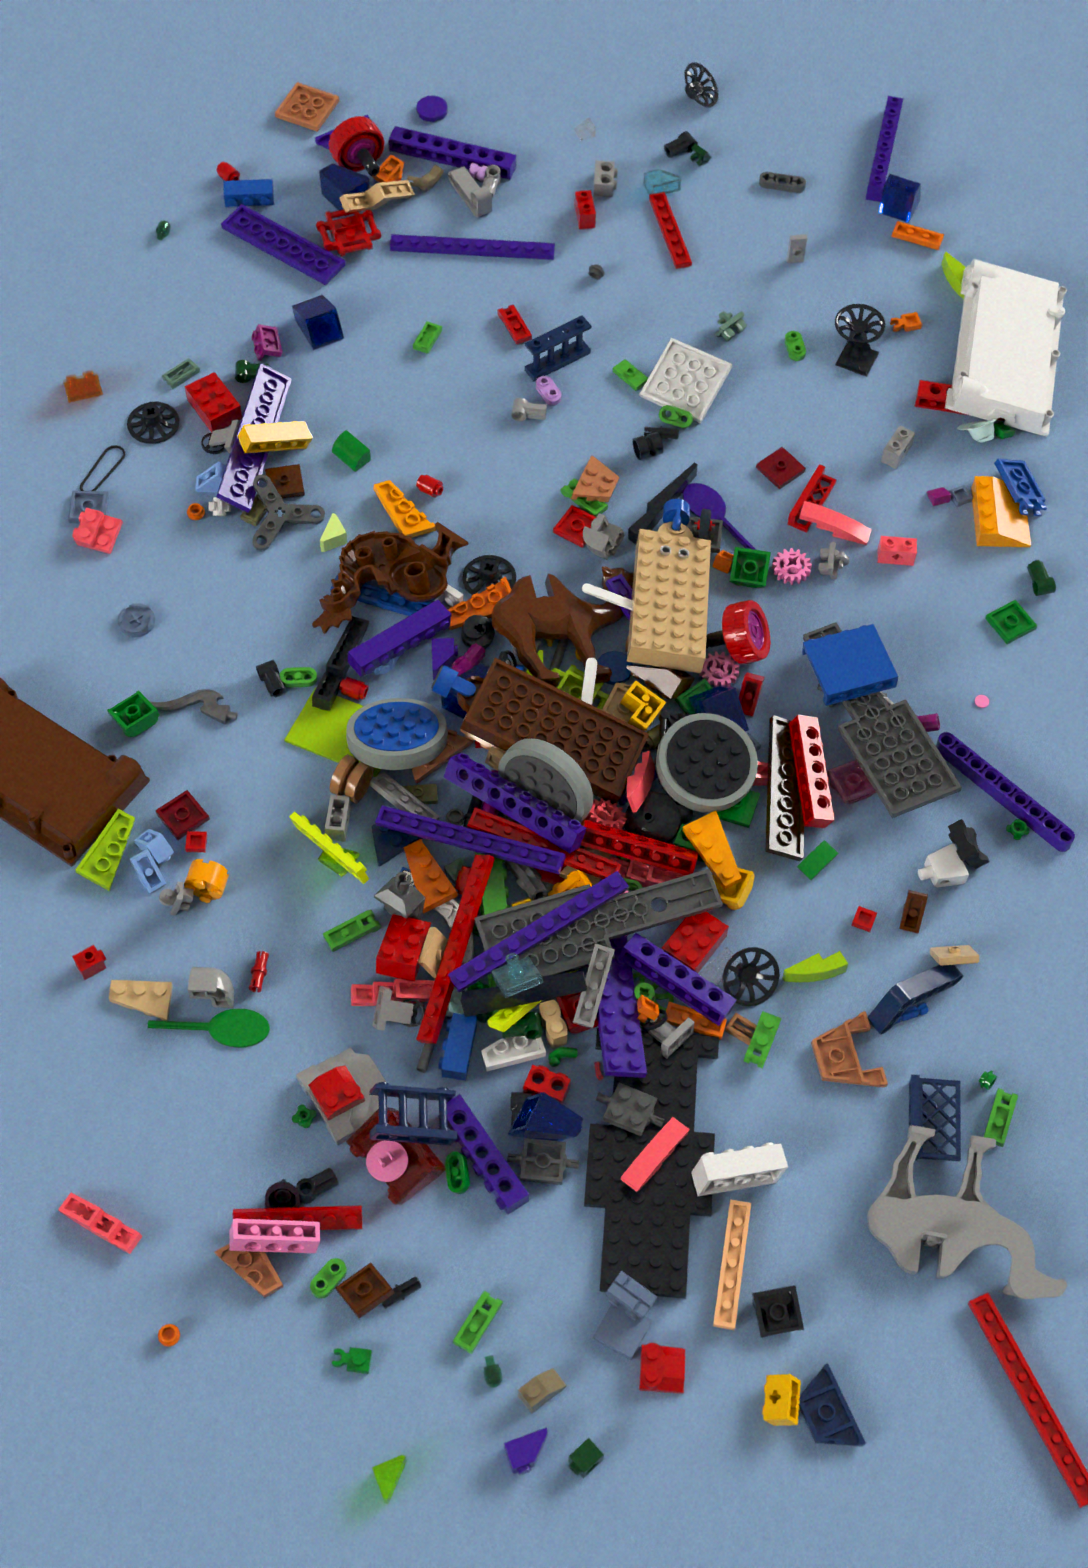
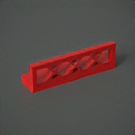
[787,464,837,533]

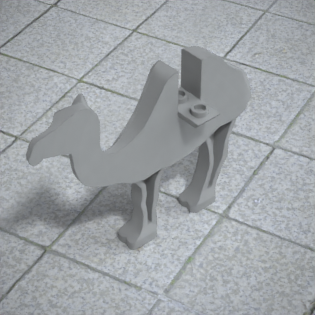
[867,1125,1067,1299]

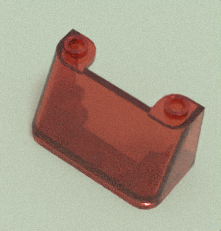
[346,1107,446,1205]

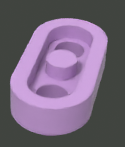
[536,376,561,405]

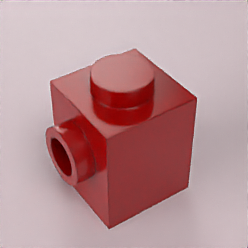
[72,945,107,980]

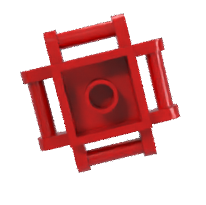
[316,209,382,257]

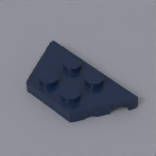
[371,809,423,867]
[799,1363,866,1447]

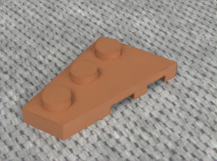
[215,1244,284,1298]

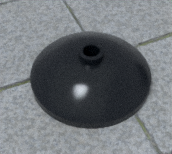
[624,791,681,843]

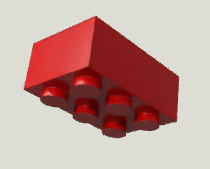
[185,372,242,432]
[661,912,729,973]
[376,914,431,982]

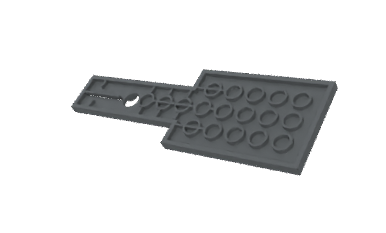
[803,622,962,818]
[475,869,723,987]

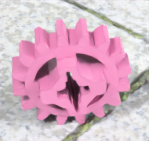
[772,548,812,585]
[699,651,740,690]

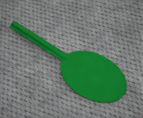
[148,1009,270,1048]

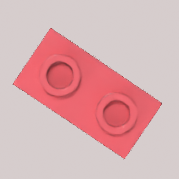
[877,536,917,566]

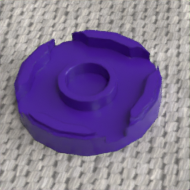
[416,95,448,122]

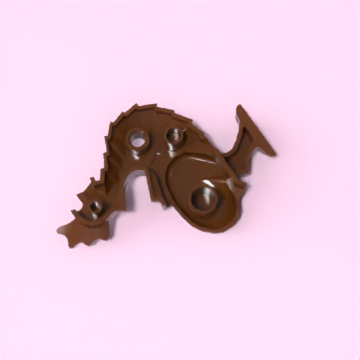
[312,522,469,634]

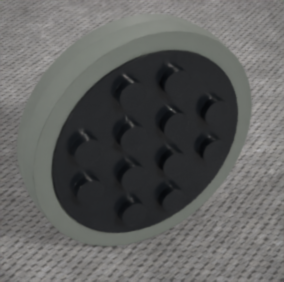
[656,713,758,813]

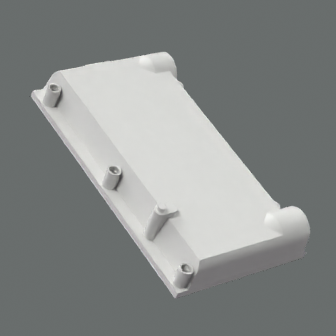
[945,259,1067,437]

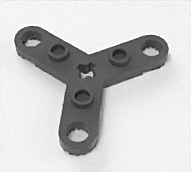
[252,474,325,551]

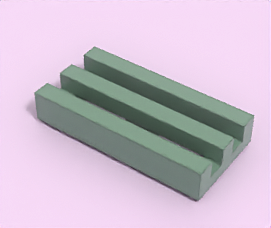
[162,358,200,389]

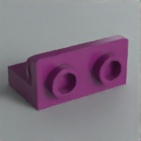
[252,324,283,361]

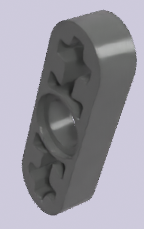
[759,172,806,193]

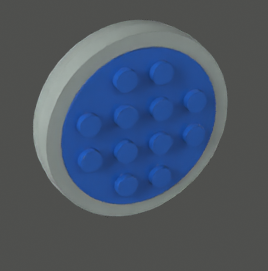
[346,698,448,770]

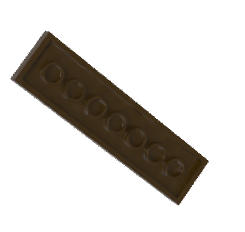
[765,715,804,861]

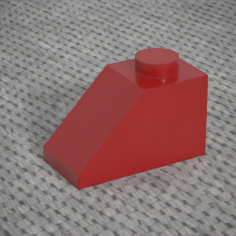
[735,672,765,716]

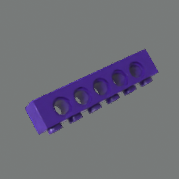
[619,933,737,1026]
[438,1094,529,1214]

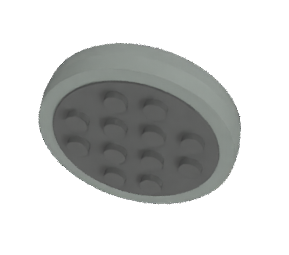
[498,739,593,830]

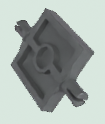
[596,1083,665,1136]
[507,1138,579,1185]

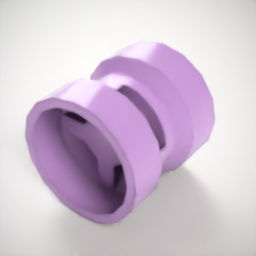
[469,163,487,182]

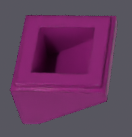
[926,487,951,506]

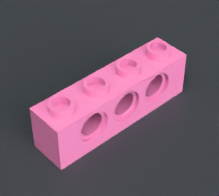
[229,1219,320,1253]

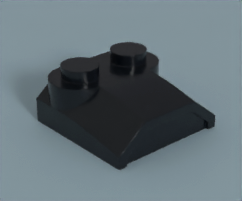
[752,1285,804,1338]

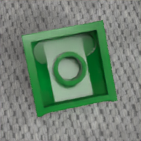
[729,547,771,588]
[107,690,160,737]

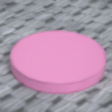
[975,695,989,708]

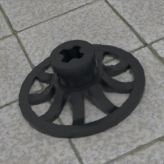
[684,62,718,108]
[835,304,885,344]
[127,402,179,444]
[462,555,516,595]
[722,947,780,1006]

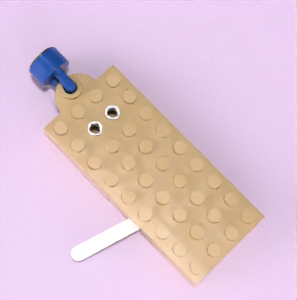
[582,499,711,673]

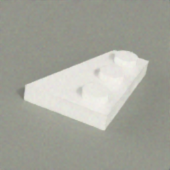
[481,1036,546,1072]

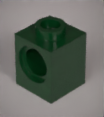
[568,1438,604,1478]

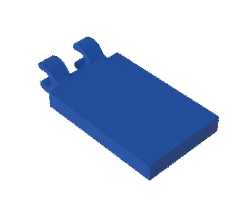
[994,458,1047,516]

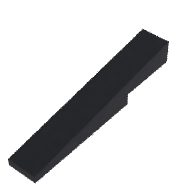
[628,462,698,545]
[312,616,369,711]
[461,971,587,1017]

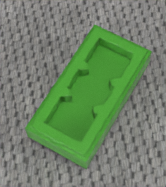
[413,321,442,354]
[612,359,648,391]

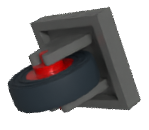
[687,509,723,553]

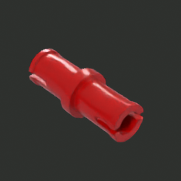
[249,951,269,992]

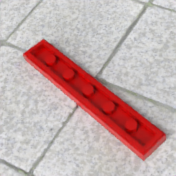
[649,192,692,269]

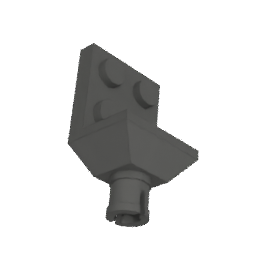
[374,872,426,920]

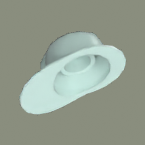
[957,419,996,442]

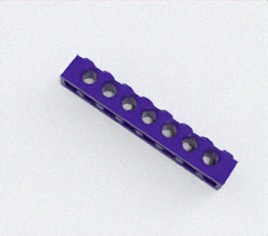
[865,96,904,202]
[388,126,516,180]
[444,753,587,853]

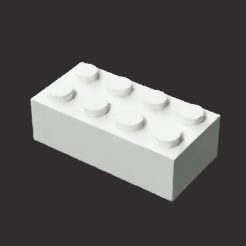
[691,1142,788,1196]

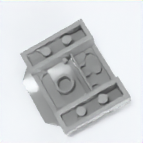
[296,1048,392,1146]

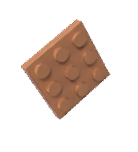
[275,82,339,132]

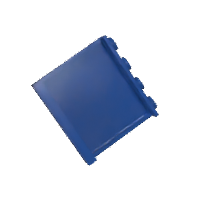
[802,624,899,706]

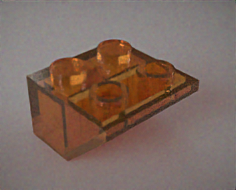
[63,370,103,403]

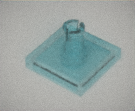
[491,953,544,998]

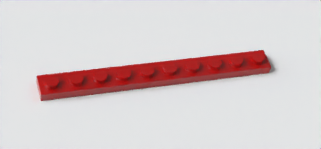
[416,855,495,1044]
[968,1293,1088,1508]

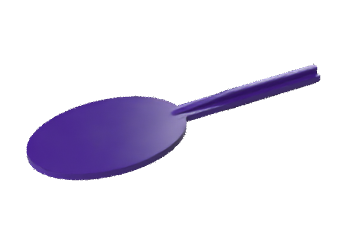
[683,483,756,550]

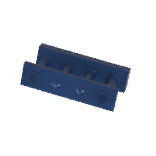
[525,315,592,381]
[369,1082,457,1146]

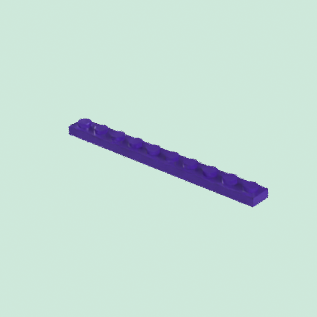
[390,234,555,260]
[375,805,566,874]
[448,871,629,993]

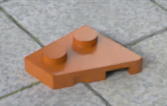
[372,154,404,183]

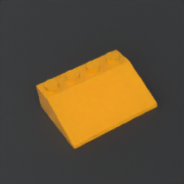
[971,476,1031,547]

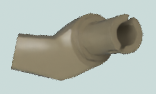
[407,165,445,191]

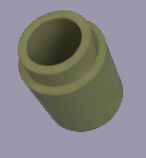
[644,724,668,750]

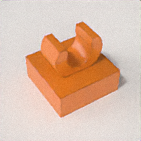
[637,995,659,1023]

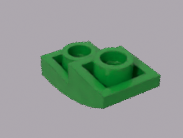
[797,840,839,881]

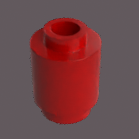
[216,162,240,181]
[416,475,444,498]
[339,677,369,700]
[455,866,471,895]

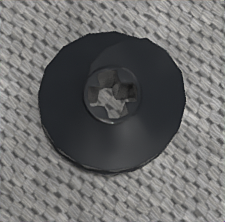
[461,615,495,649]

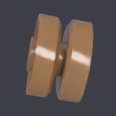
[329,754,374,804]

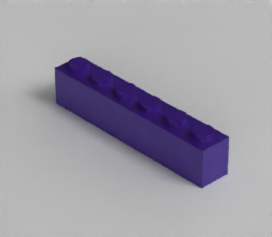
[348,600,452,677]

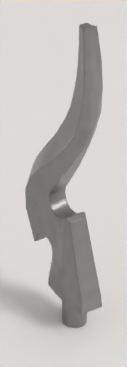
[151,689,238,724]

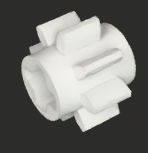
[208,497,231,516]

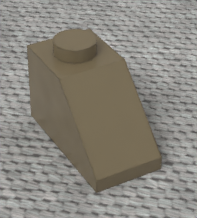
[518,1368,567,1414]

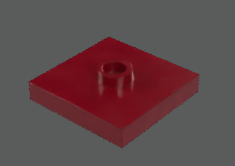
[756,447,806,489]
[155,790,210,840]

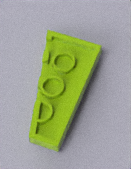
[75,809,135,891]

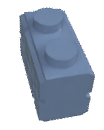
[606,1271,657,1321]

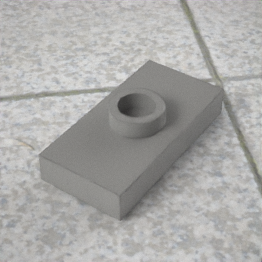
[787,234,808,263]

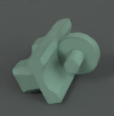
[715,311,747,341]

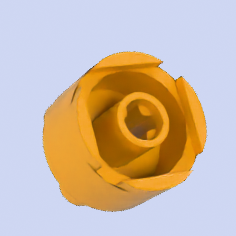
[184,859,229,903]

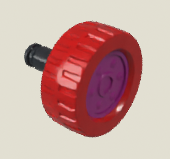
[329,116,385,176]
[706,600,771,664]

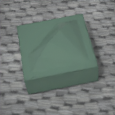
[444,857,466,884]

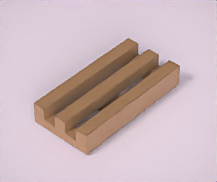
[725,1013,757,1045]

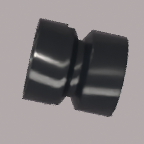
[632,432,663,460]

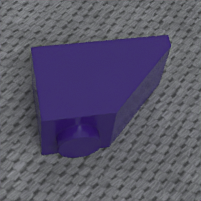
[432,638,458,680]
[504,1428,548,1475]

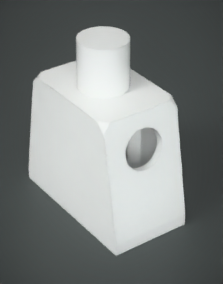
[918,843,969,887]

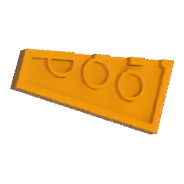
[373,480,436,538]
[682,810,741,890]

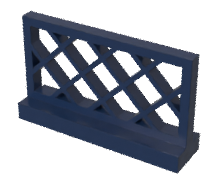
[909,1074,961,1162]

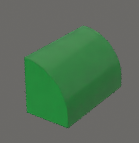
[332,430,371,472]

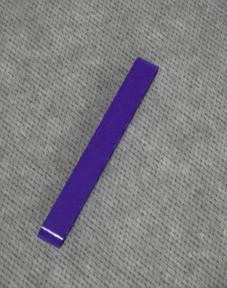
[936,732,1075,852]

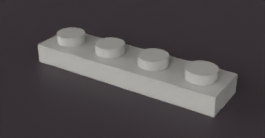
[369,772,440,820]
[573,944,615,1028]

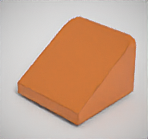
[712,550,734,573]

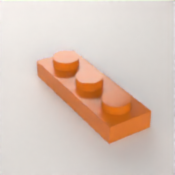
[892,221,944,250]
[666,1002,727,1040]

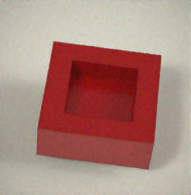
[185,831,208,853]
[851,906,877,932]

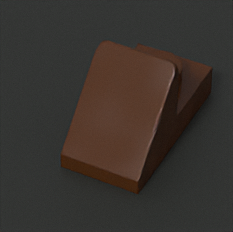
[899,890,928,933]

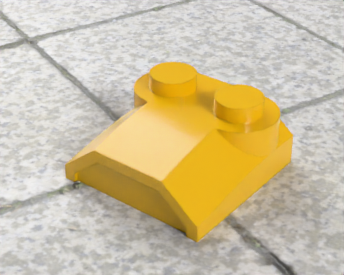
[706,868,755,910]

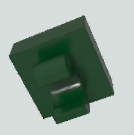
[690,144,711,166]

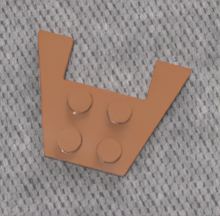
[811,1011,888,1087]

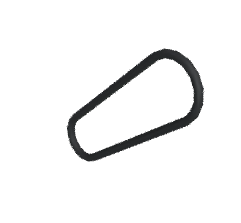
[80,445,125,491]

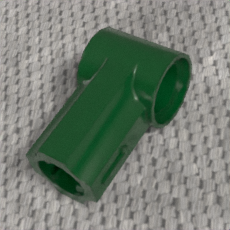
[235,360,269,383]
[1027,560,1056,596]
[502,1012,543,1039]

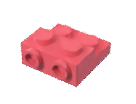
[72,508,123,554]

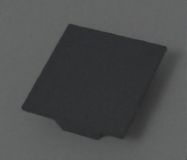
[835,341,879,377]

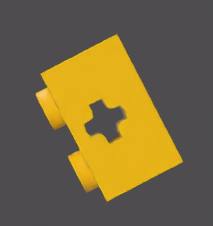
[762,1374,801,1426]

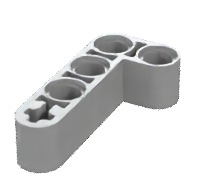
[448,167,492,217]

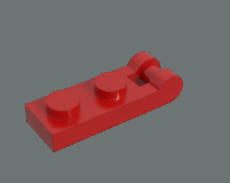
[497,304,532,345]

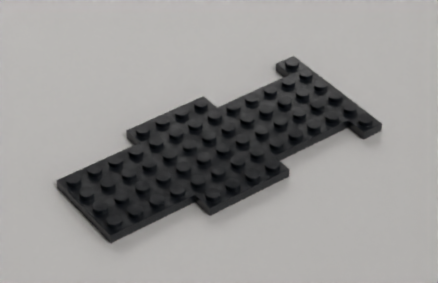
[584,1028,719,1299]

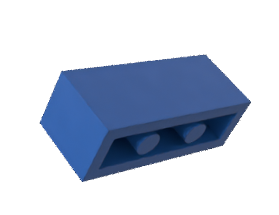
[223,179,274,207]
[438,1013,477,1081]

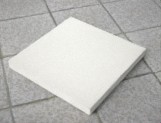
[639,338,732,424]

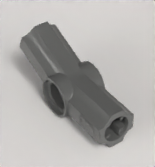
[504,860,548,901]

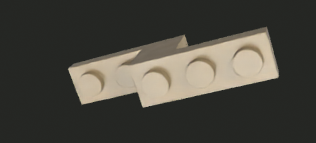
[339,180,415,213]

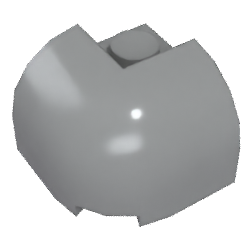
[583,513,625,560]
[188,967,234,1008]

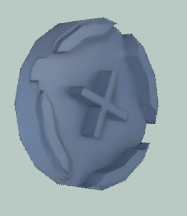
[118,603,155,637]

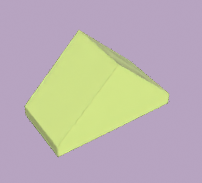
[320,513,347,552]

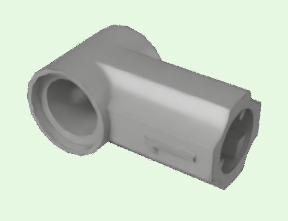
[481,165,501,198]
[511,398,547,421]

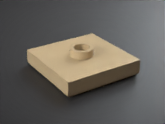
[418,927,448,979]
[930,945,979,966]

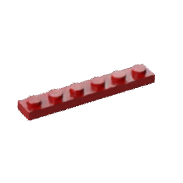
[232,1206,363,1230]

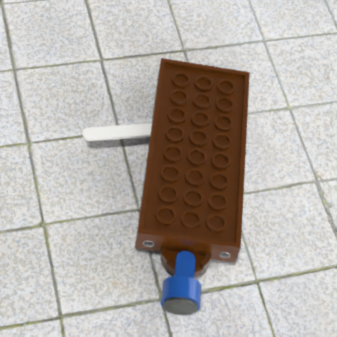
[431,658,649,804]

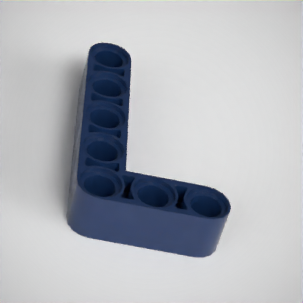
[868,965,964,1035]

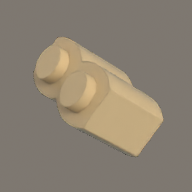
[539,999,568,1049]

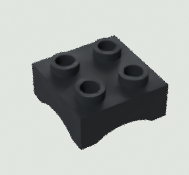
[948,819,990,869]

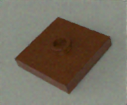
[265,464,305,499]
[335,1263,395,1319]

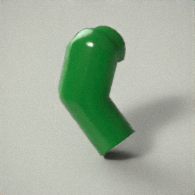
[548,1047,578,1067]

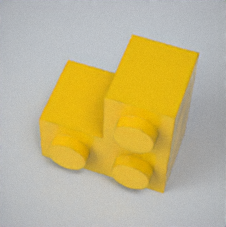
[620,680,666,732]

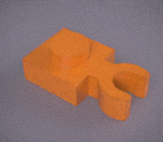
[890,312,922,332]

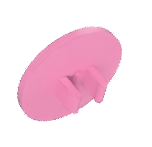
[366,1141,408,1182]

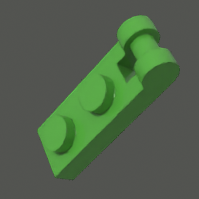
[560,478,608,517]
[322,910,381,952]
[743,1011,782,1069]
[983,1088,1018,1147]
[453,1290,503,1354]

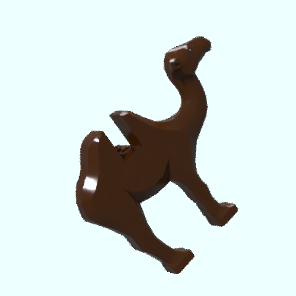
[492,566,634,687]

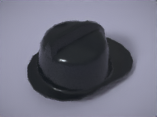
[265,1179,300,1208]

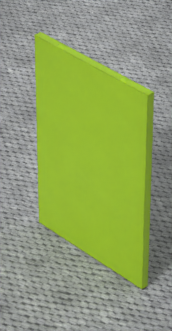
[284,687,381,777]

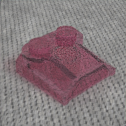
[827,760,876,804]

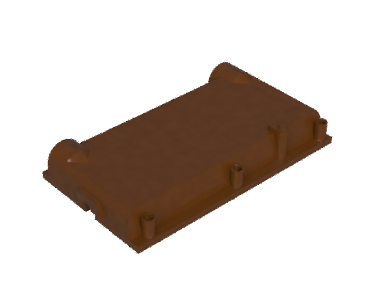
[0,678,150,867]

